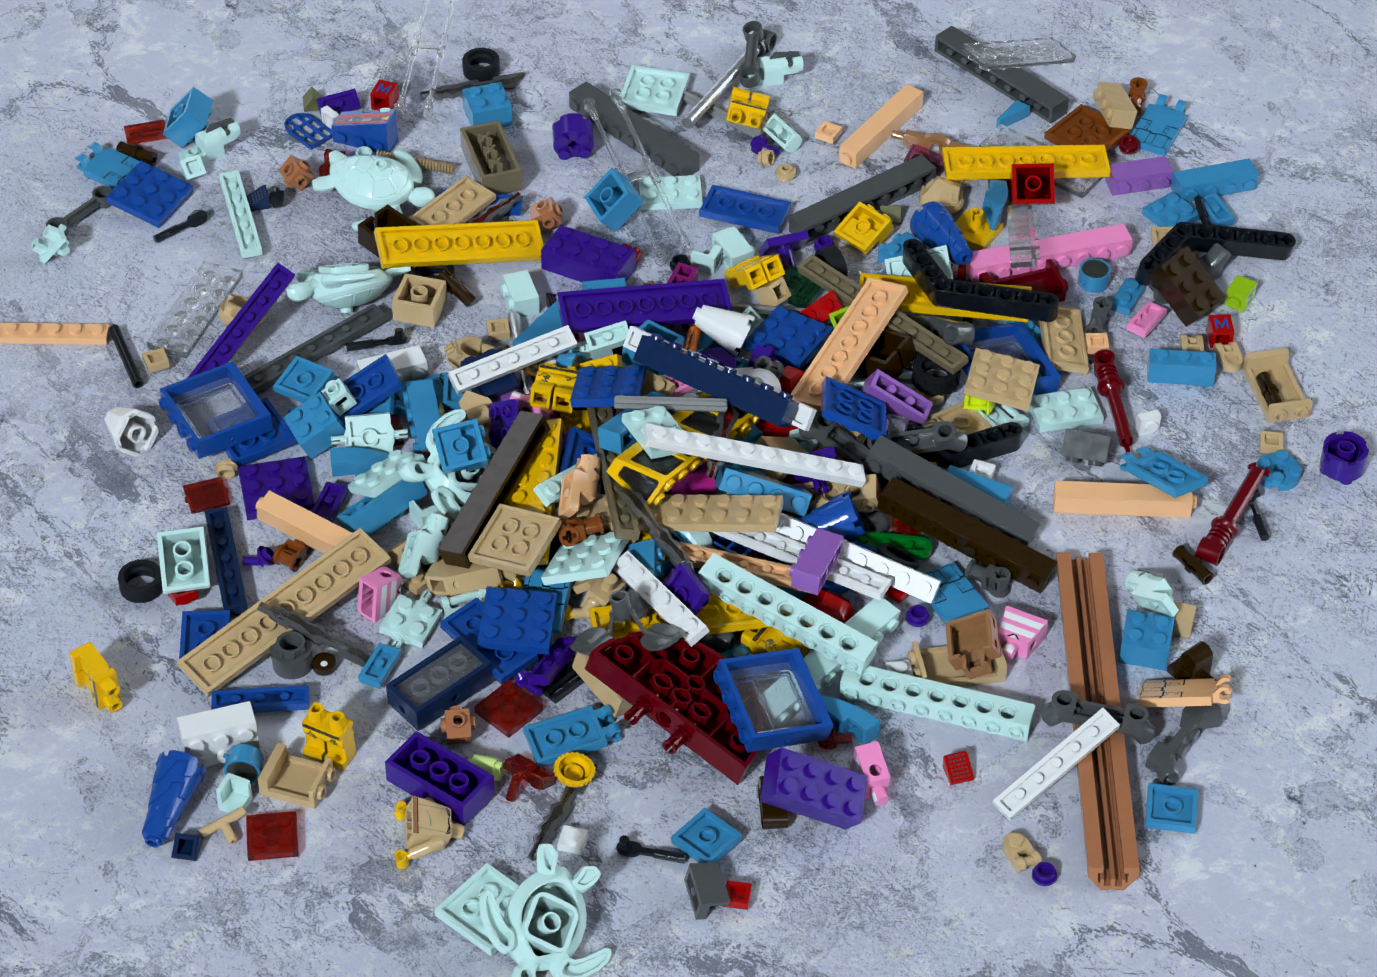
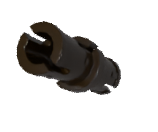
[116,141,158,166]
[436,267,476,307]
[1256,371,1282,405]
[1172,545,1214,585]

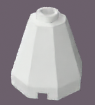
[104,407,159,457]

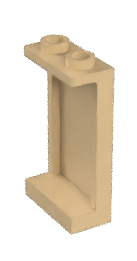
[1243,348,1313,423]
[908,638,1007,687]

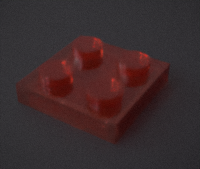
[474,680,543,738]
[246,811,299,861]

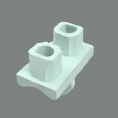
[32,224,70,264]

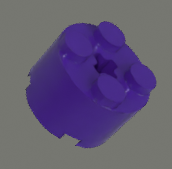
[552,113,594,160]
[1320,431,1369,485]

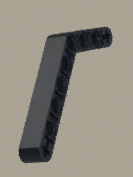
[1135,222,1296,286]
[902,239,1059,322]
[886,413,1023,469]

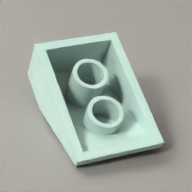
[157,526,210,594]

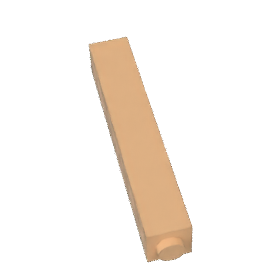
[839,84,924,169]
[1053,481,1197,518]
[255,490,389,554]

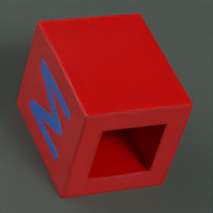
[370,79,399,110]
[1206,314,1234,348]

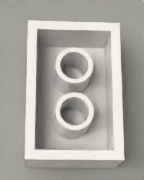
[177,701,260,768]

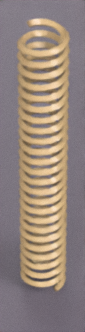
[376,149,454,175]

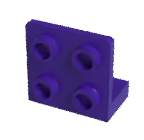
[489,399,518,448]

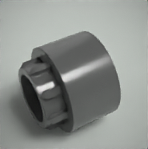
[270,631,313,679]

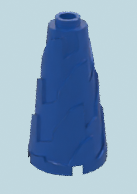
[910,201,973,266]
[798,491,866,540]
[142,750,206,848]

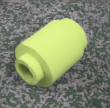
[468,754,504,781]

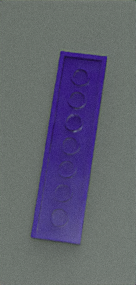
[556,279,732,333]

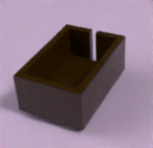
[358,204,418,268]
[1147,246,1226,327]
[856,328,917,380]

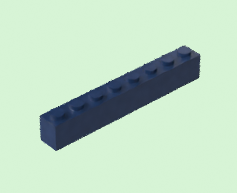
[633,333,799,428]

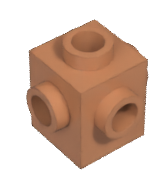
[279,155,314,191]
[529,197,564,233]
[440,706,476,745]

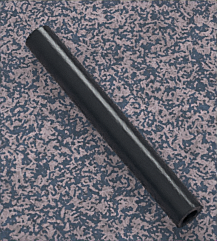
[109,325,143,388]

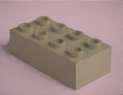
[460,120,522,194]

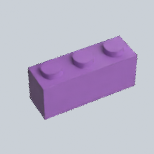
[1105,156,1173,196]
[861,369,933,425]
[789,528,844,595]

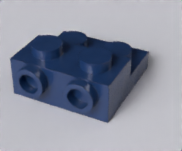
[460,348,519,399]

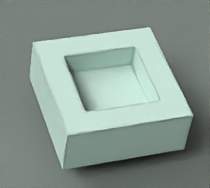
[179,154,206,181]

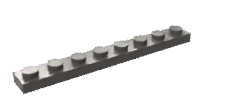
[244,304,387,394]

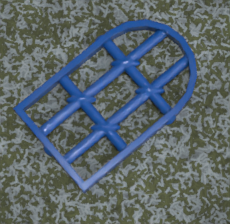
[284,113,333,150]

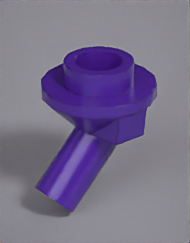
[750,135,780,155]
[242,546,274,567]
[513,668,543,697]

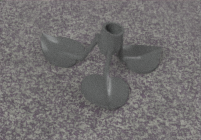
[570,589,682,655]

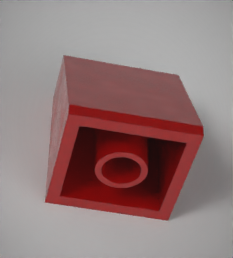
[1010,163,1055,205]

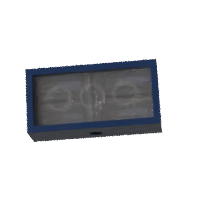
[386,635,493,731]

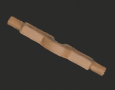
[891,130,969,156]

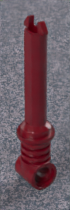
[1093,349,1133,453]
[1195,462,1270,566]

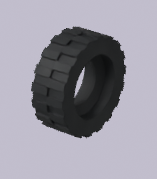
[912,354,961,396]

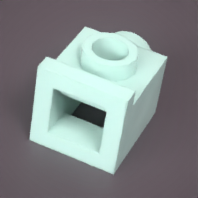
[321,378,357,416]

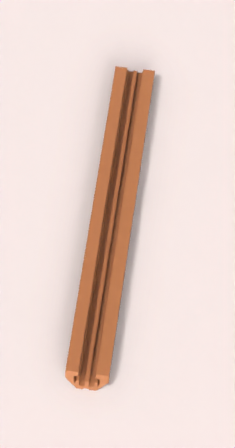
[1055,552,1139,890]

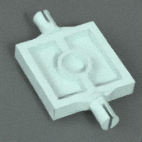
[331,412,408,454]
[379,591,442,649]

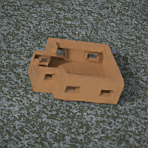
[945,609,1000,679]

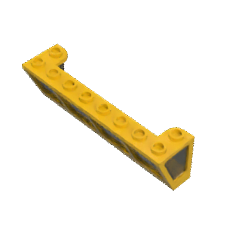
[606,393,761,507]

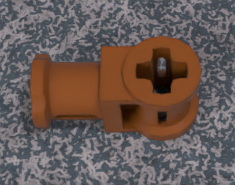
[1128,77,1148,116]
[557,513,604,547]
[273,539,310,572]

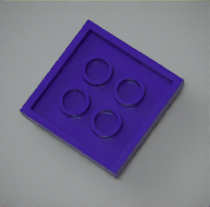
[238,456,315,520]

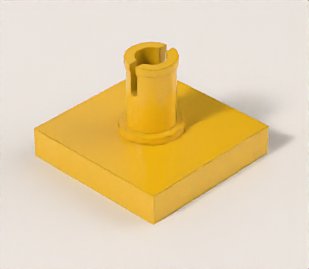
[955,207,1004,250]

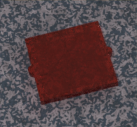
[183,477,230,514]

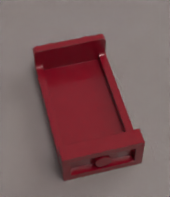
[979,259,1068,302]

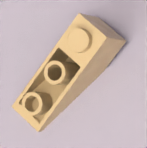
[425,559,504,596]

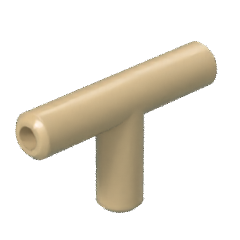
[199,806,247,844]

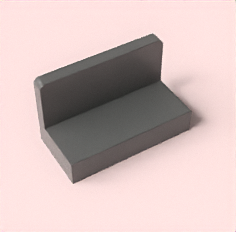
[684,862,730,920]

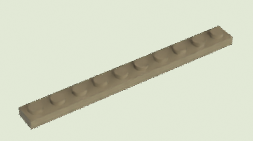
[797,254,969,375]
[586,407,640,540]

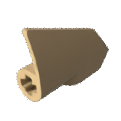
[458,390,493,445]

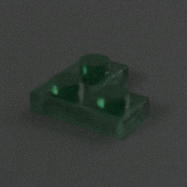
[781,266,825,308]

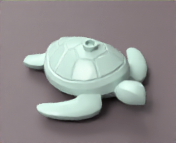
[312,149,435,231]
[286,263,411,313]
[398,409,497,522]
[479,844,612,977]

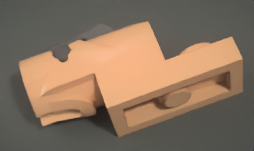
[558,454,601,519]

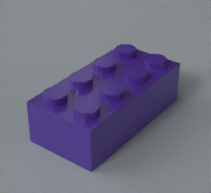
[541,225,636,282]
[385,731,495,826]
[760,747,867,830]

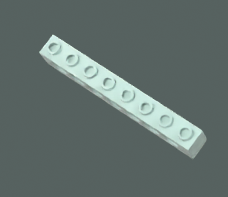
[698,553,878,675]
[839,666,1036,741]

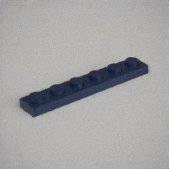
[204,507,248,615]

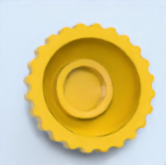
[553,752,596,788]

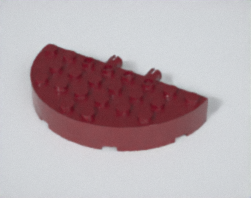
[585,631,763,785]

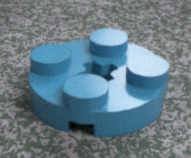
[1257,450,1302,491]

